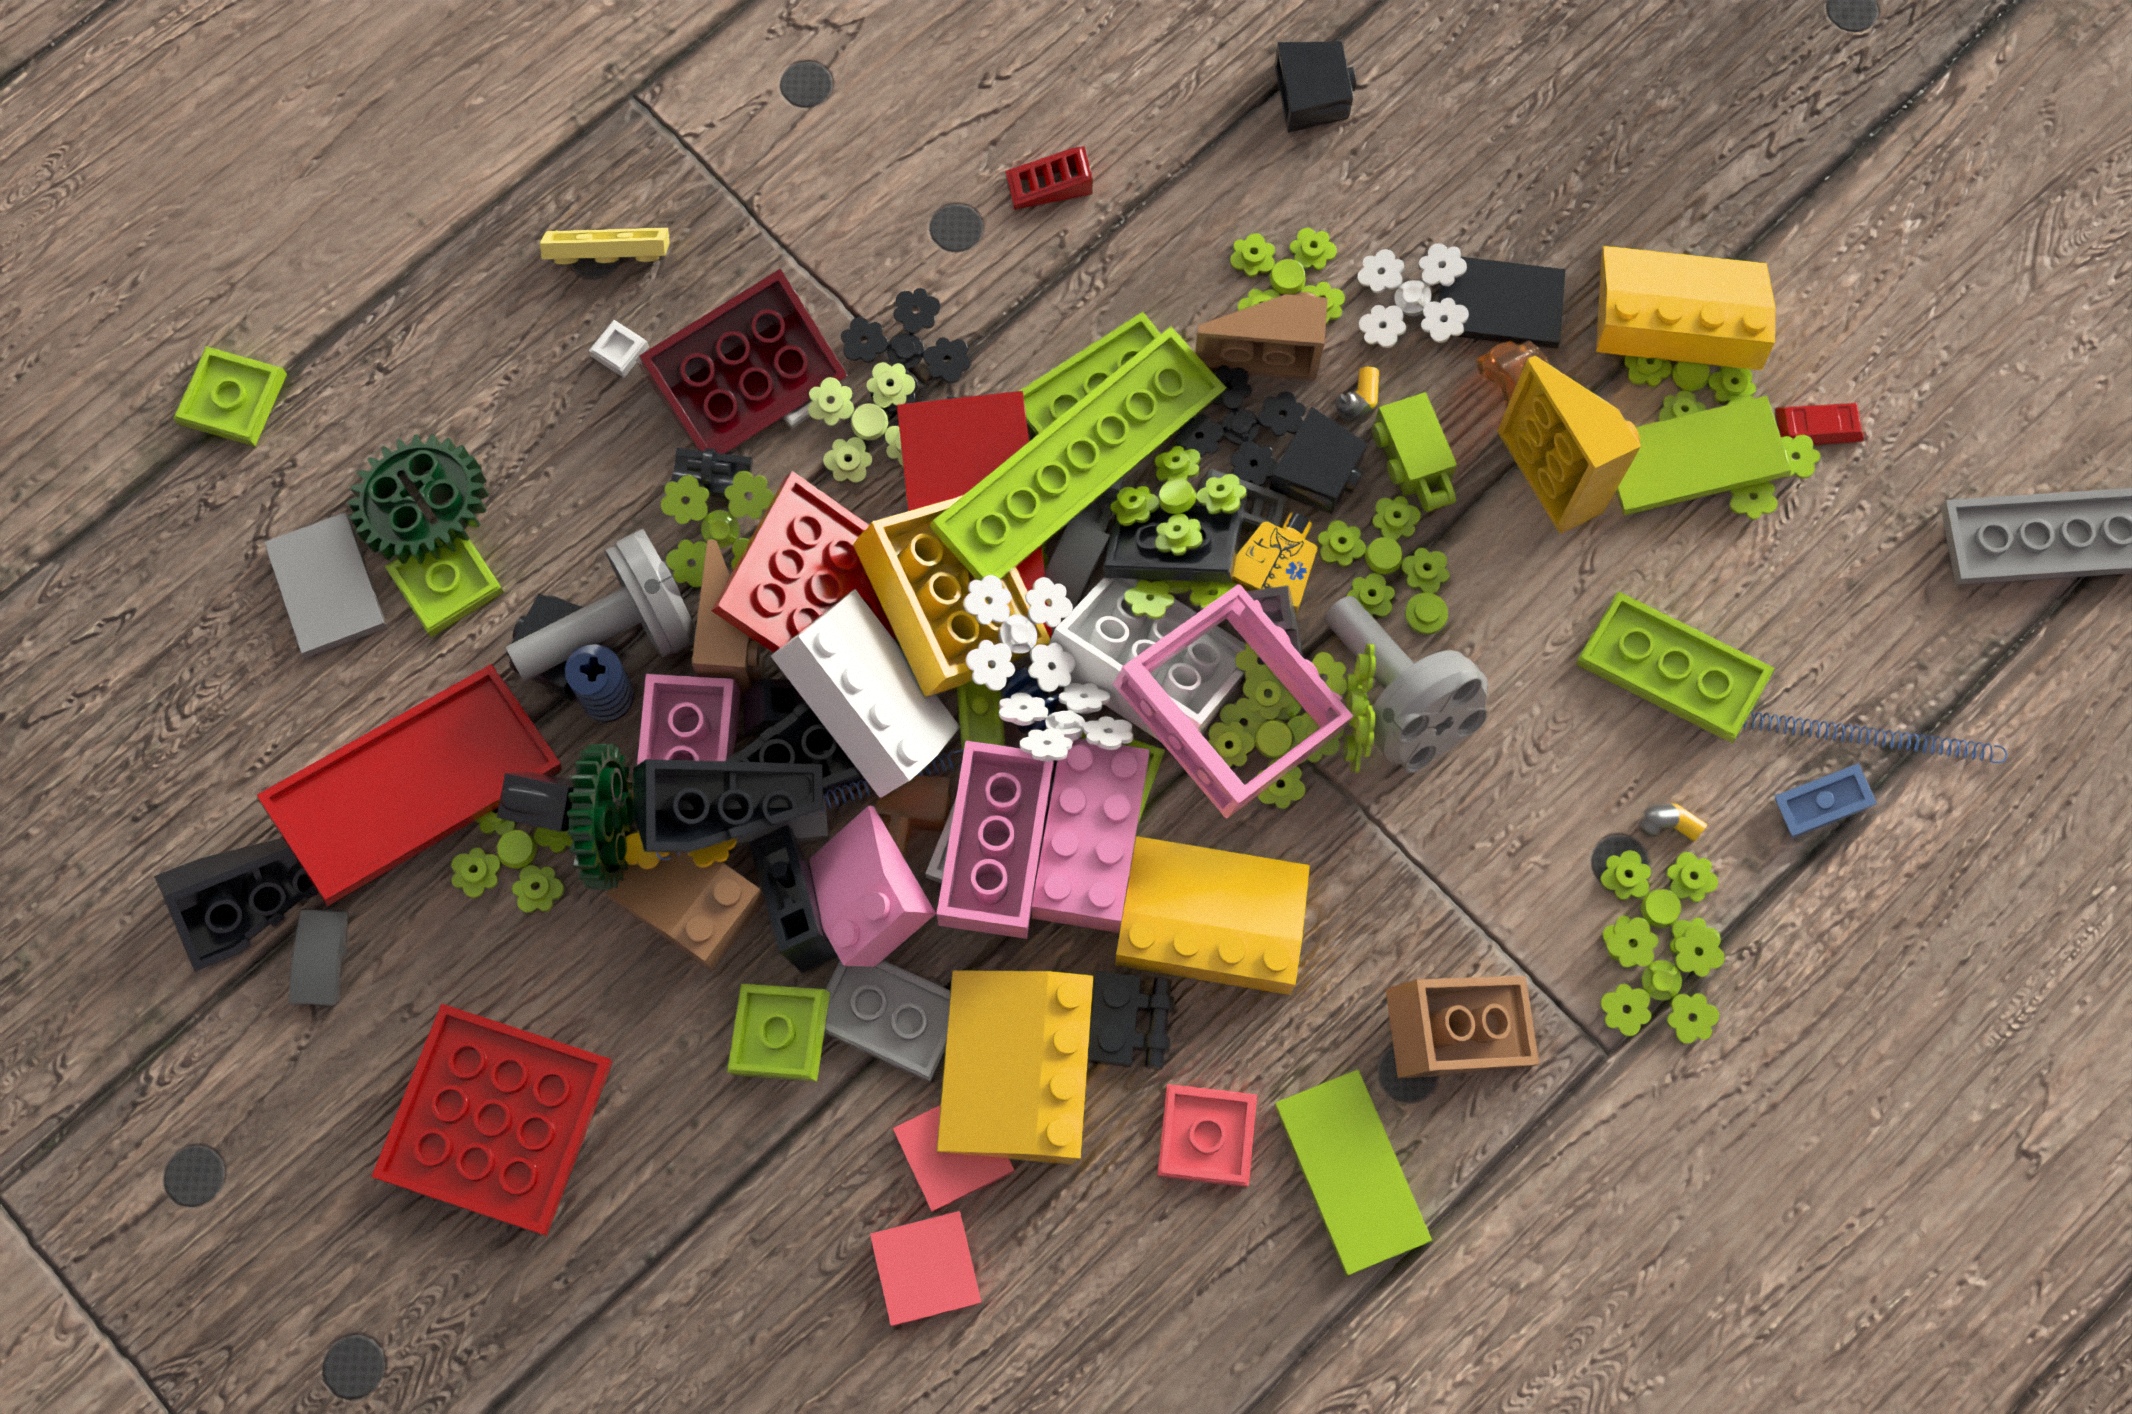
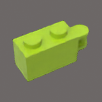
[1371,392,1457,512]

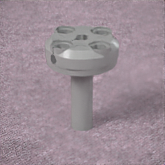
[506,529,696,682]
[1325,596,1488,773]

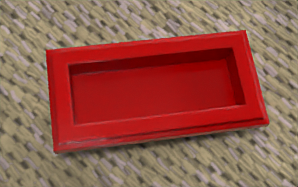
[1775,403,1864,445]

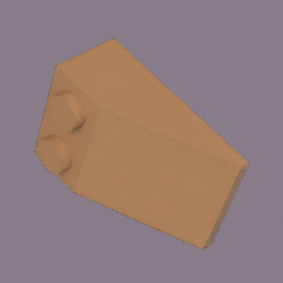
[1195,292,1328,380]
[692,539,765,693]
[606,852,765,972]
[1385,976,1539,1079]

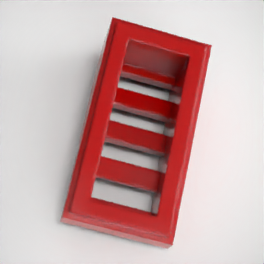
[1005,146,1093,210]

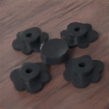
[841,288,971,413]
[1176,365,1306,486]

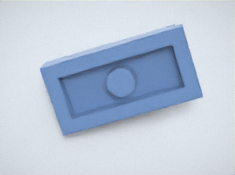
[1774,763,1877,839]

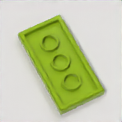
[1019,312,1160,437]
[1616,396,1792,516]
[1576,591,1775,744]
[1274,1069,1433,1276]

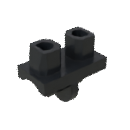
[670,448,753,499]

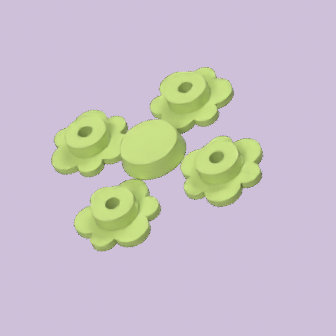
[808,362,915,483]

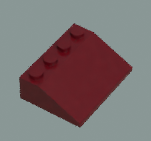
[636,269,848,454]

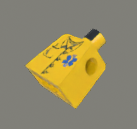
[1232,513,1318,617]

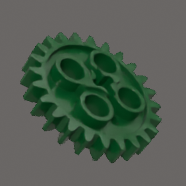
[348,434,489,564]
[567,744,635,890]

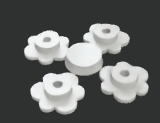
[1358,243,1469,348]
[963,575,1075,692]
[999,683,1133,762]

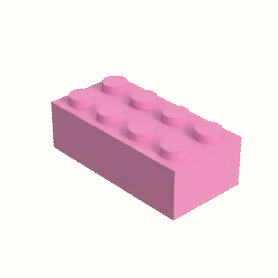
[1031,738,1150,933]
[937,741,1054,939]

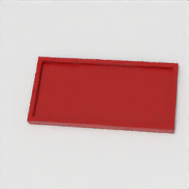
[897,391,1052,639]
[257,664,562,906]

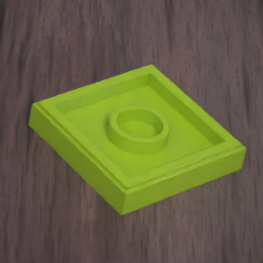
[173,346,287,447]
[385,537,505,637]
[727,984,830,1082]

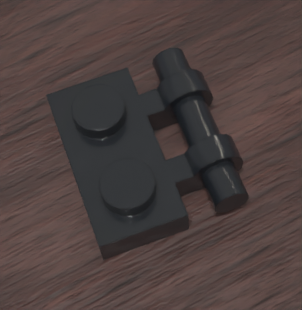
[1087,971,1175,1070]

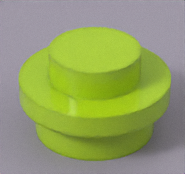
[1405,592,1448,635]

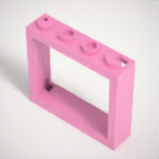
[1113,584,1353,819]

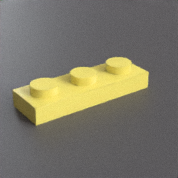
[540,228,670,264]

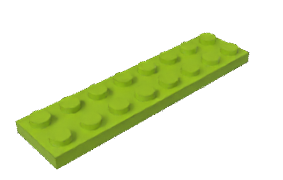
[929,326,1226,581]

